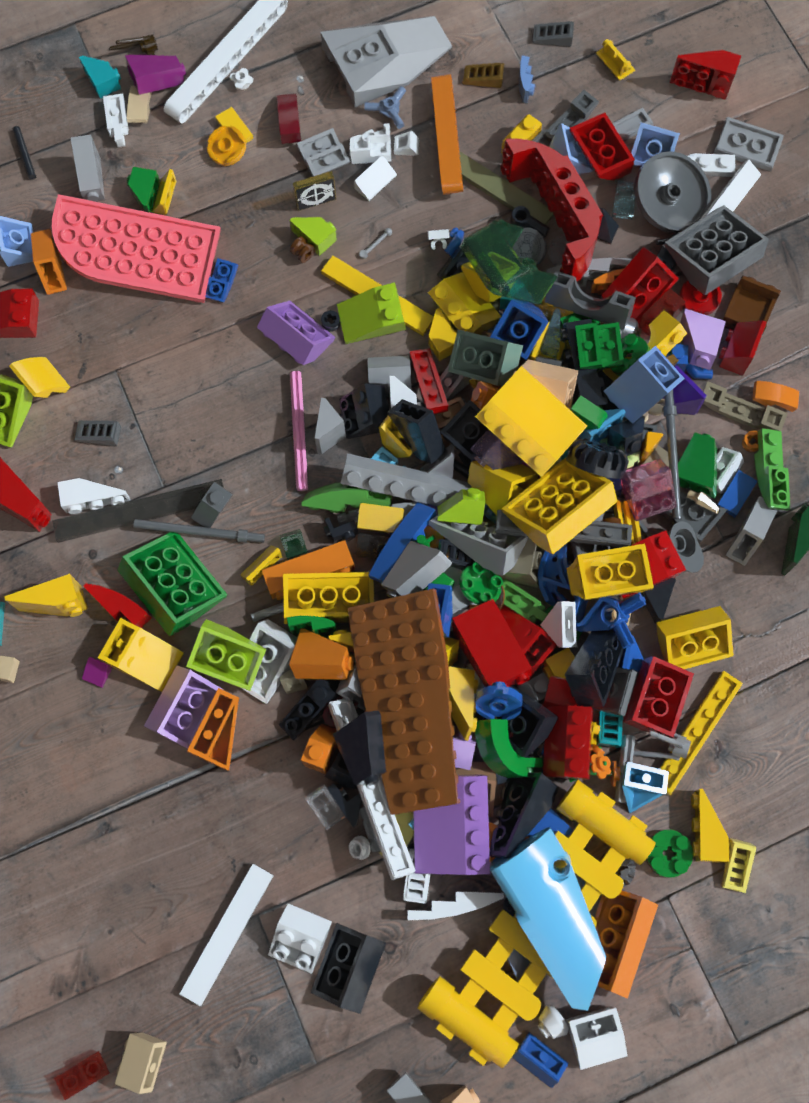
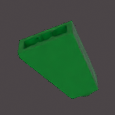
[678,432,717,499]

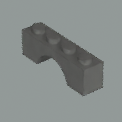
[545,271,636,329]

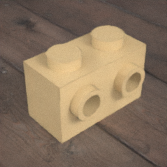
[115,1033,167,1094]

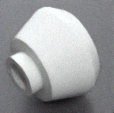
[538,1006,569,1039]

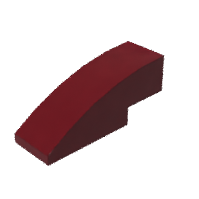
[277,93,301,144]

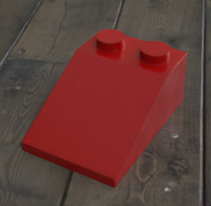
[0,289,39,338]
[619,531,686,600]

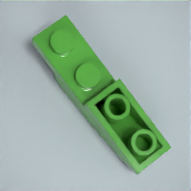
[754,428,790,511]
[302,483,392,513]

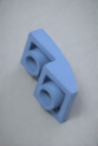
[519,55,535,103]

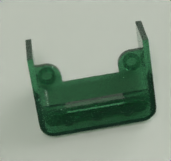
[460,219,557,304]

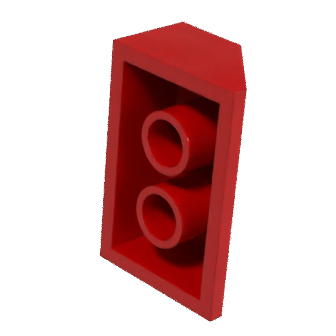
[569,112,635,181]
[601,247,679,324]
[623,656,694,738]
[543,705,593,780]

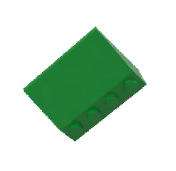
[117,532,228,637]

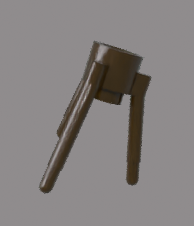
[109,34,158,55]

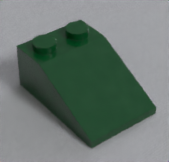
[781,502,809,576]

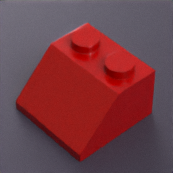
[718,320,767,376]

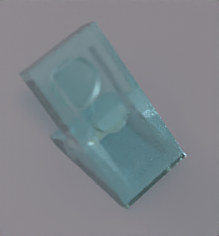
[612,180,635,220]

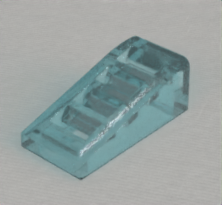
[541,308,560,358]

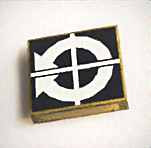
[293,171,336,211]

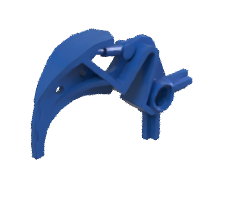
[538,542,646,649]

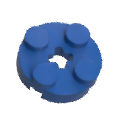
[475,681,523,720]

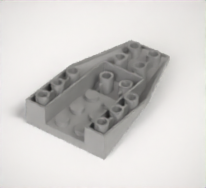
[320,16,452,107]

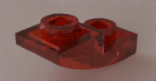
[54,1051,110,1101]

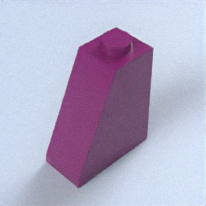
[125,55,186,95]

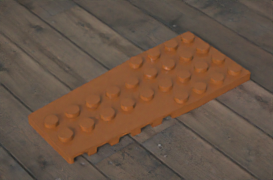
[348,589,460,815]

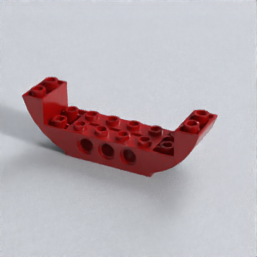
[500,139,603,282]

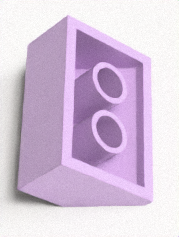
[144,666,223,749]

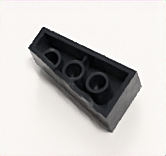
[560,319,608,406]
[565,629,624,708]

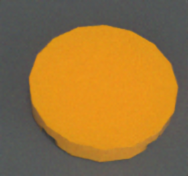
[207,126,246,166]

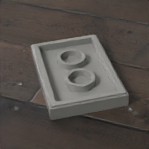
[714,117,784,172]

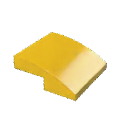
[9,357,70,398]

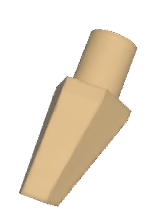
[687,490,719,514]

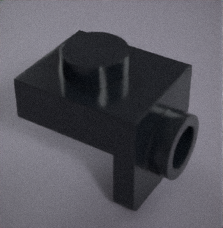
[323,518,358,544]

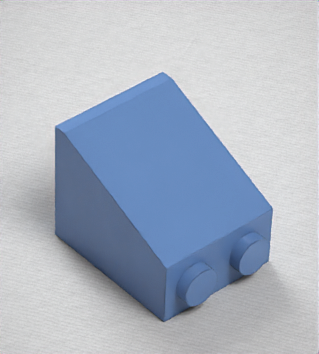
[604,346,685,424]

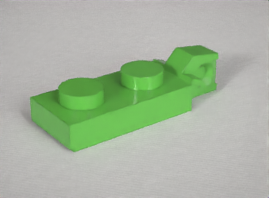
[503,579,548,624]

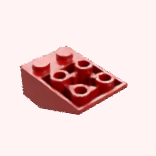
[669,50,742,100]
[500,605,557,681]

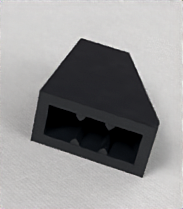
[388,399,446,464]
[332,710,386,787]

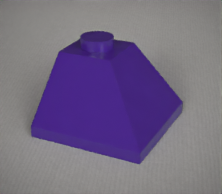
[662,365,707,415]

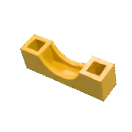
[603,310,687,383]

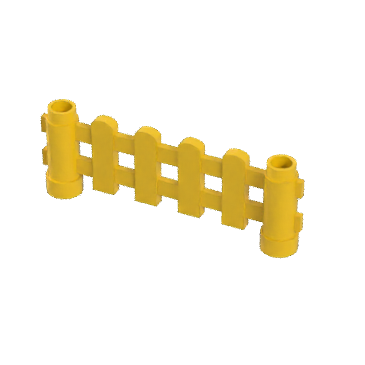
[417,779,656,1068]

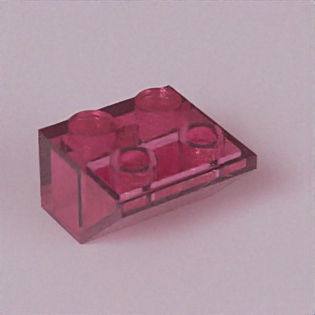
[620,459,677,521]

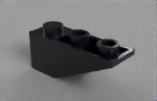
[278,679,340,741]

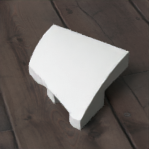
[350,123,391,164]

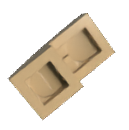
[127,86,152,123]

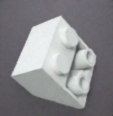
[268,903,332,974]
[566,1006,627,1070]

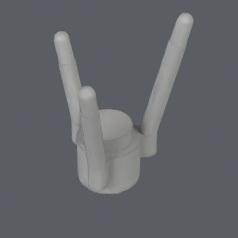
[633,731,691,761]

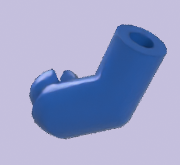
[444,228,464,256]
[686,360,713,379]

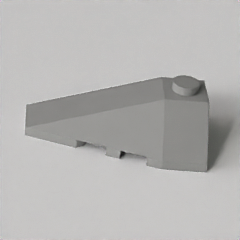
[429,516,528,576]

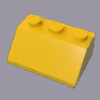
[428,272,501,335]
[656,606,733,669]

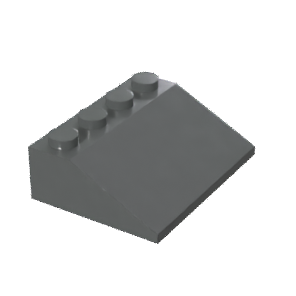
[664,205,769,295]

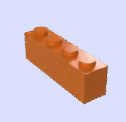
[262,540,355,600]

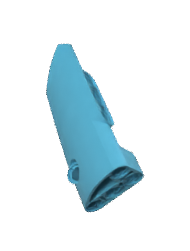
[490,827,606,1011]

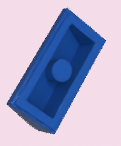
[512,1032,569,1088]

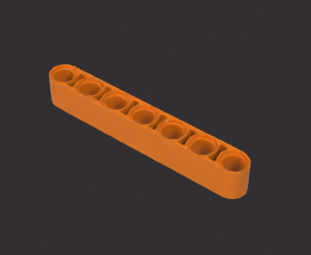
[431,74,463,195]

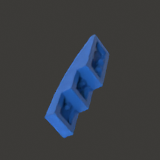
[369,502,437,583]

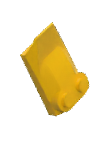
[567,544,654,600]

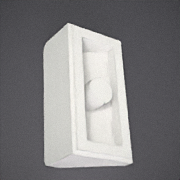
[354,156,397,201]
[717,447,744,494]

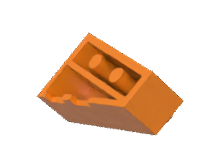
[187,688,239,772]

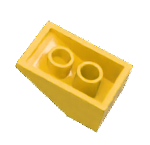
[4,574,88,617]

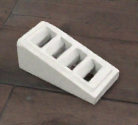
[403,849,430,903]

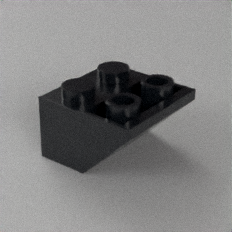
[339,383,389,439]

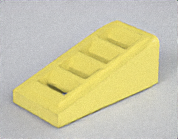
[722,838,756,893]

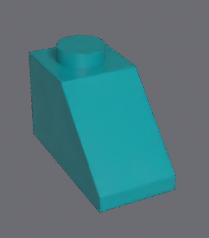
[79,55,121,99]

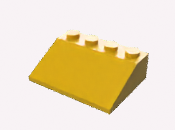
[475,366,587,477]
[501,458,617,555]

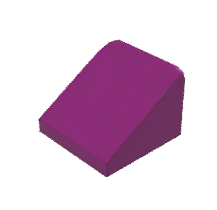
[82,656,112,688]

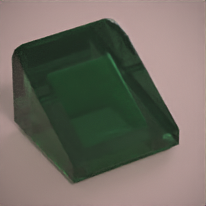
[280,529,308,559]

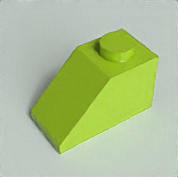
[290,217,337,256]
[437,488,486,525]

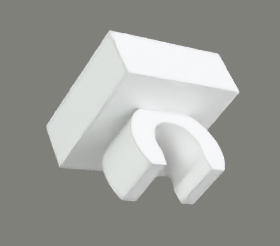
[427,229,449,250]

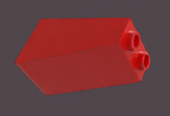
[0,457,52,532]
[452,599,532,687]

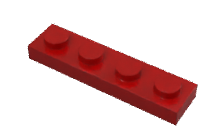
[409,348,448,414]

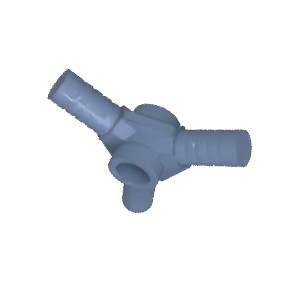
[365,86,406,129]

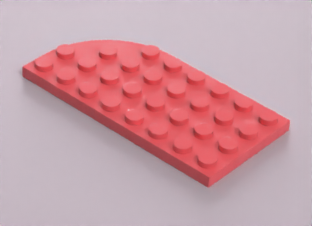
[52,194,221,303]

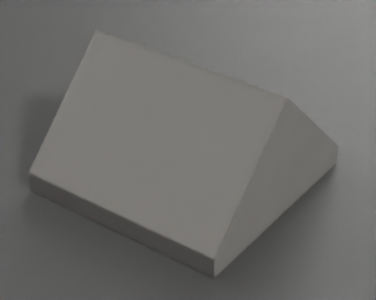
[368,356,411,397]
[315,398,346,454]

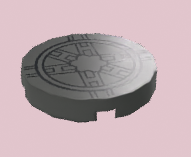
[506,228,547,270]

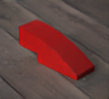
[83,583,152,628]

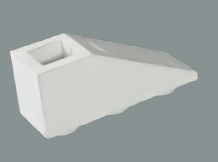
[58,478,130,514]

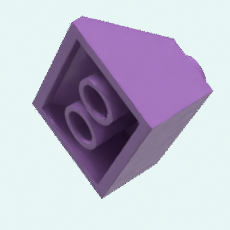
[257,301,336,365]

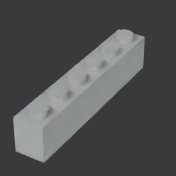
[341,453,472,506]

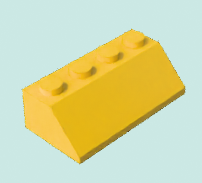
[283,572,374,624]

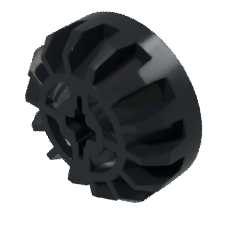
[566,438,629,479]

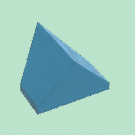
[622,762,669,814]

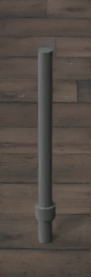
[663,389,681,519]
[134,519,265,543]

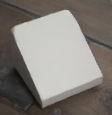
[394,131,419,156]

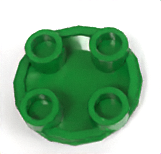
[459,562,503,605]

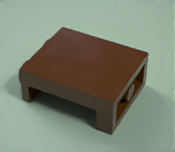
[722,276,781,335]

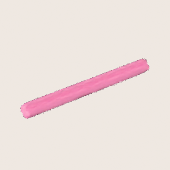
[290,371,308,491]

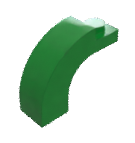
[475,719,543,778]

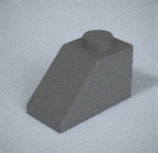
[191,482,234,528]

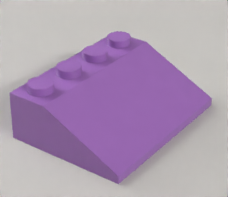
[413,774,490,875]

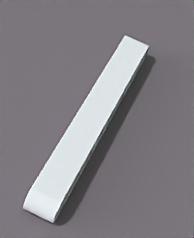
[164,0,287,123]

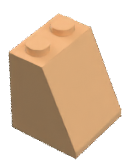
[513,360,578,410]

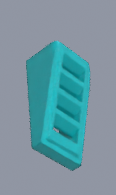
[596,711,623,748]

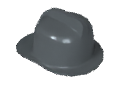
[667,521,704,573]

